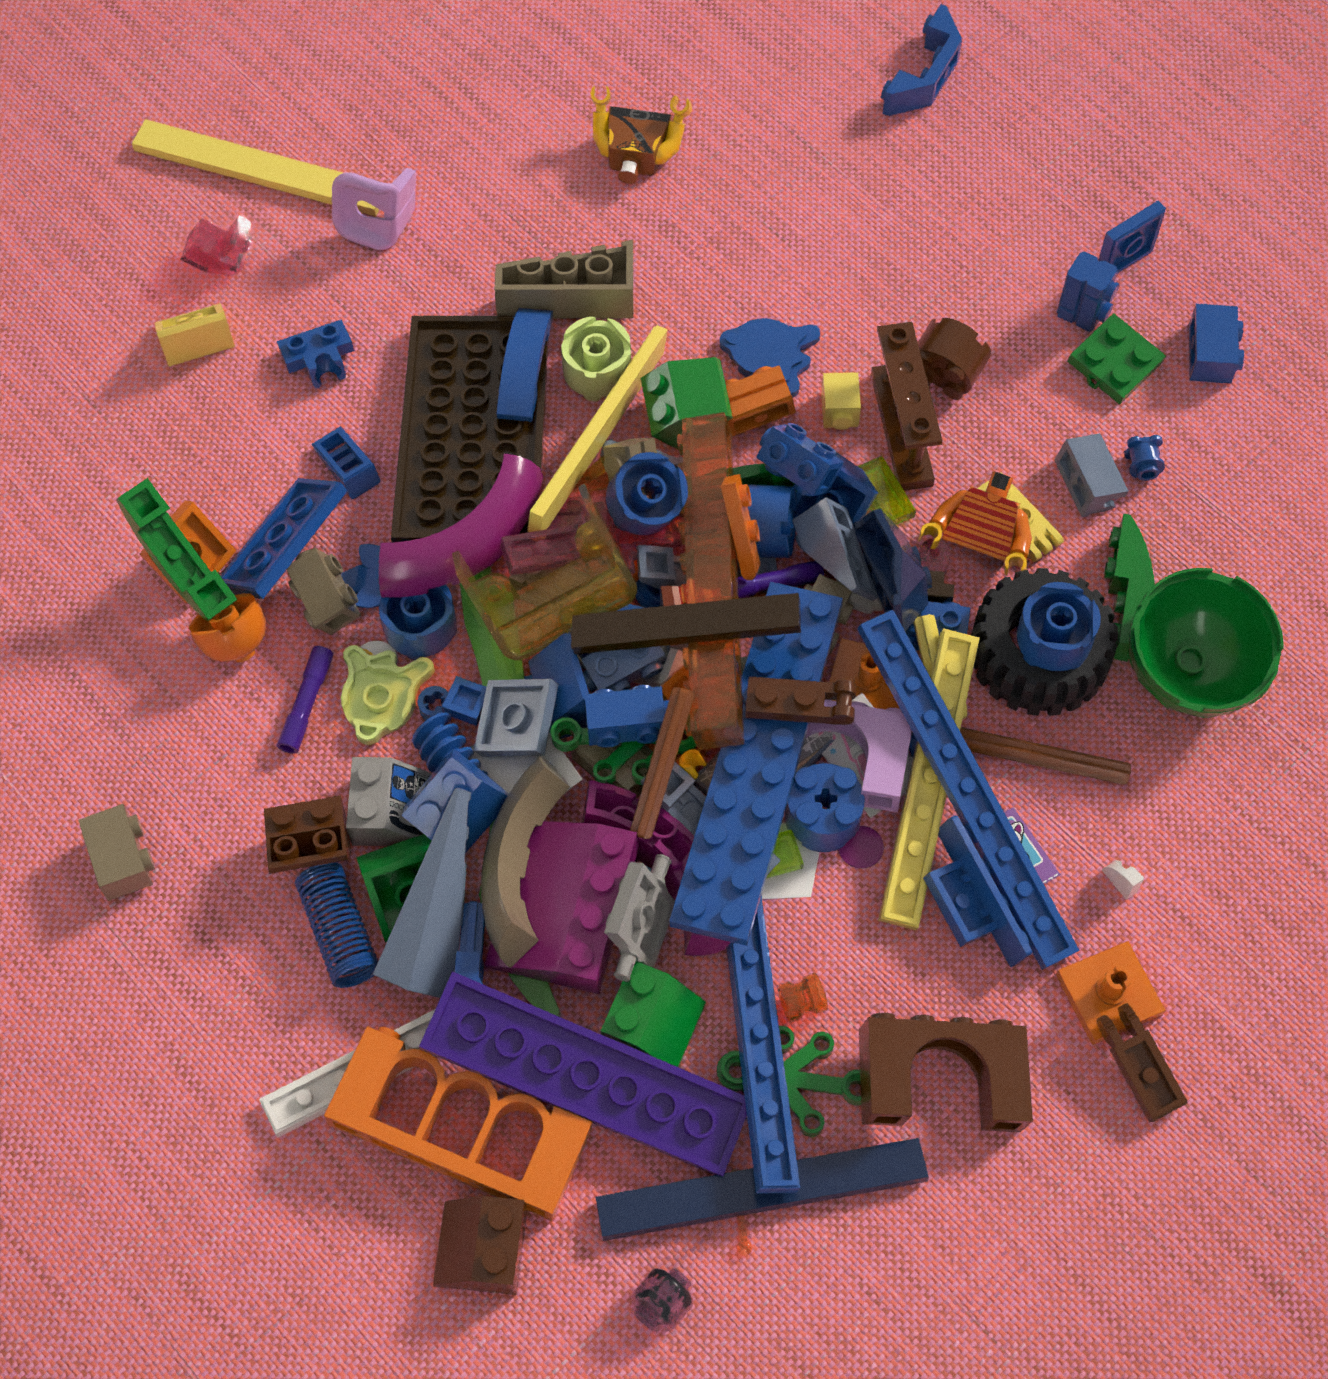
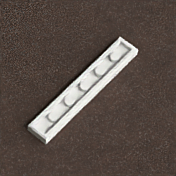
[259,1009,436,1138]

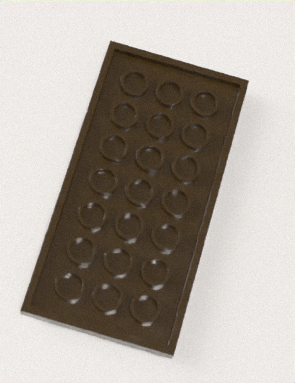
[391,316,549,547]

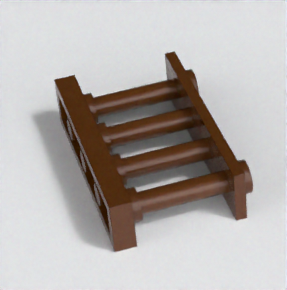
[871,322,943,491]

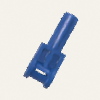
[455,901,485,984]

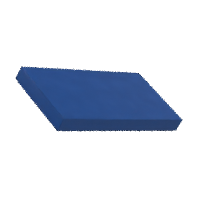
[220,478,348,599]

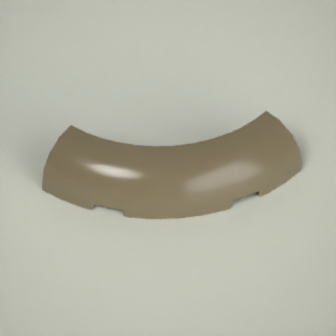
[481,756,570,968]

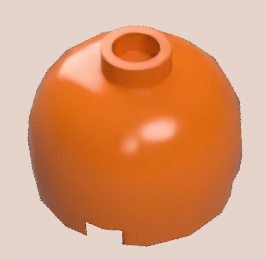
[189,593,266,663]

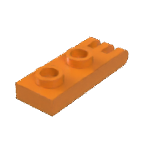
[721,474,760,580]

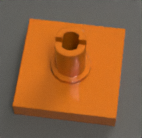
[140,500,236,603]
[829,638,900,709]
[1056,941,1166,1045]

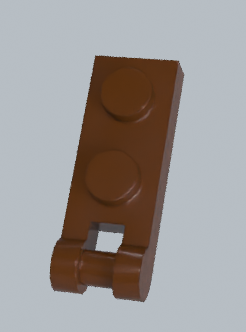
[746,677,857,725]

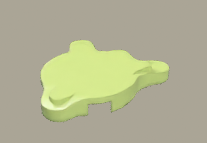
[341,645,435,745]

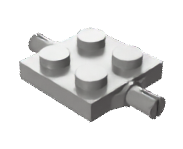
[604,854,675,982]

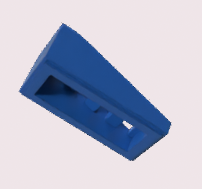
[311,426,380,499]

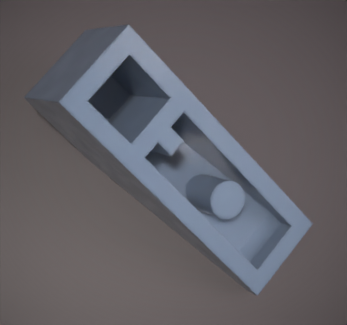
[793,497,878,601]

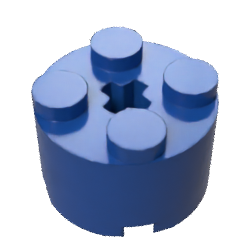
[606,452,688,535]
[742,484,797,558]
[1017,582,1101,671]
[379,584,457,660]
[785,763,865,852]

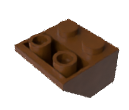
[264,795,351,874]

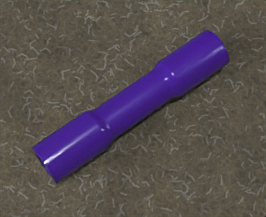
[717,561,824,600]
[276,646,334,754]

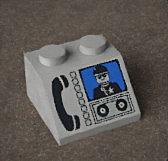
[346,757,432,846]

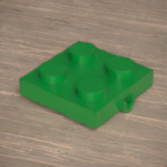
[1067,313,1166,405]

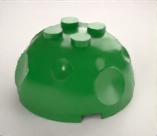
[1128,568,1284,718]

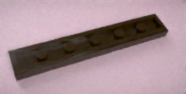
[571,593,801,655]

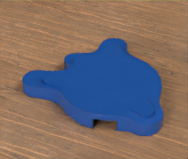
[720,318,820,398]

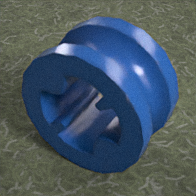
[417,686,448,721]

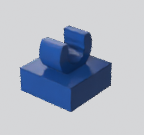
[442,676,487,726]

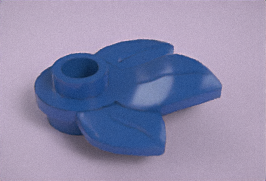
[340,544,381,609]

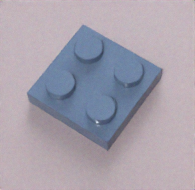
[473,679,559,756]

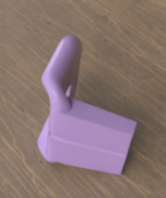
[332,168,416,250]

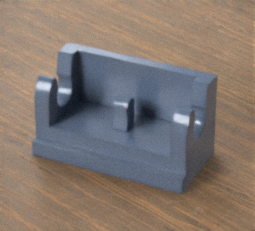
[1054,433,1129,517]

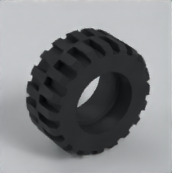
[971,568,1118,716]

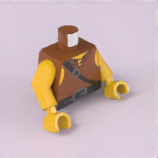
[590,86,692,184]

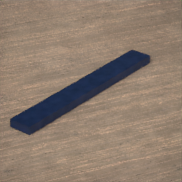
[596,1138,929,1241]

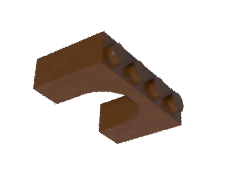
[859,1013,1033,1132]

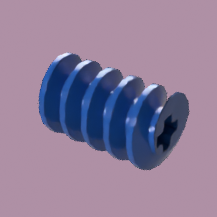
[412,712,488,776]

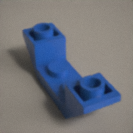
[881,4,962,116]

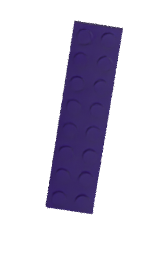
[419,971,747,1177]

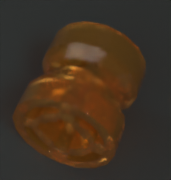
[777,972,828,1023]

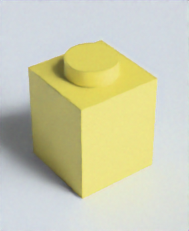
[821,372,861,430]

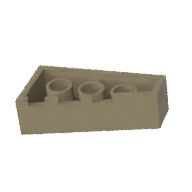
[494,240,633,318]

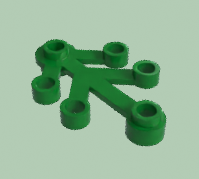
[550,718,700,785]
[717,1026,861,1137]

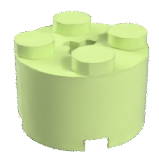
[561,317,631,401]

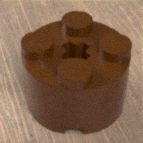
[918,318,991,400]

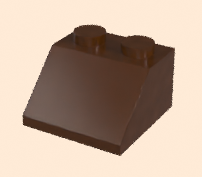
[433,1196,527,1295]

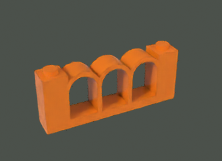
[324,1026,592,1221]

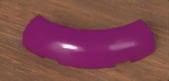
[379,454,544,597]
[582,780,730,956]

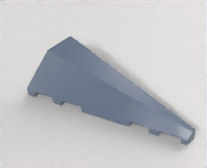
[373,788,471,998]

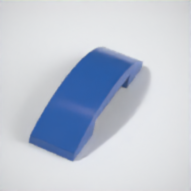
[497,308,553,422]

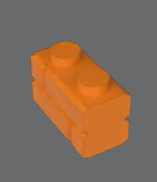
[725,365,796,437]

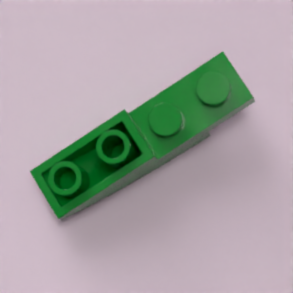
[1104,514,1155,662]

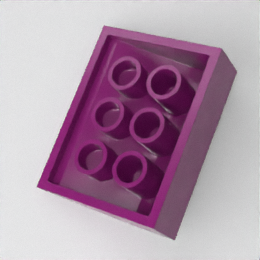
[484,821,639,994]

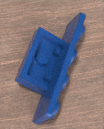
[923,815,1032,967]

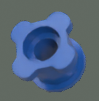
[1124,435,1165,481]

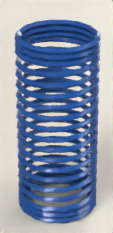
[295,862,378,988]

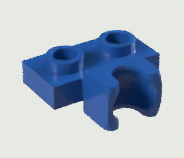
[277,319,354,388]

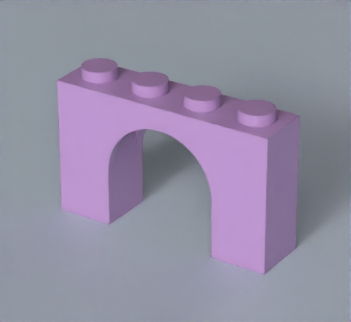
[805,699,912,813]

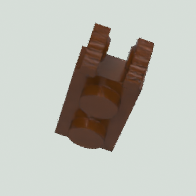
[1096,1003,1188,1123]

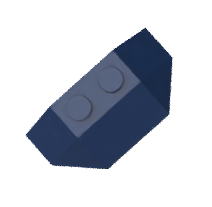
[853,509,932,631]

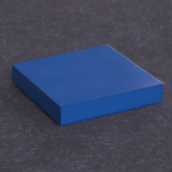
[1098,201,1166,274]

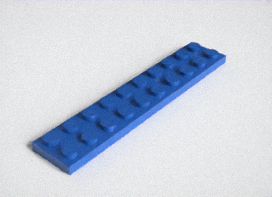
[669,582,843,946]

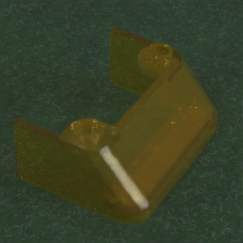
[452,483,637,660]

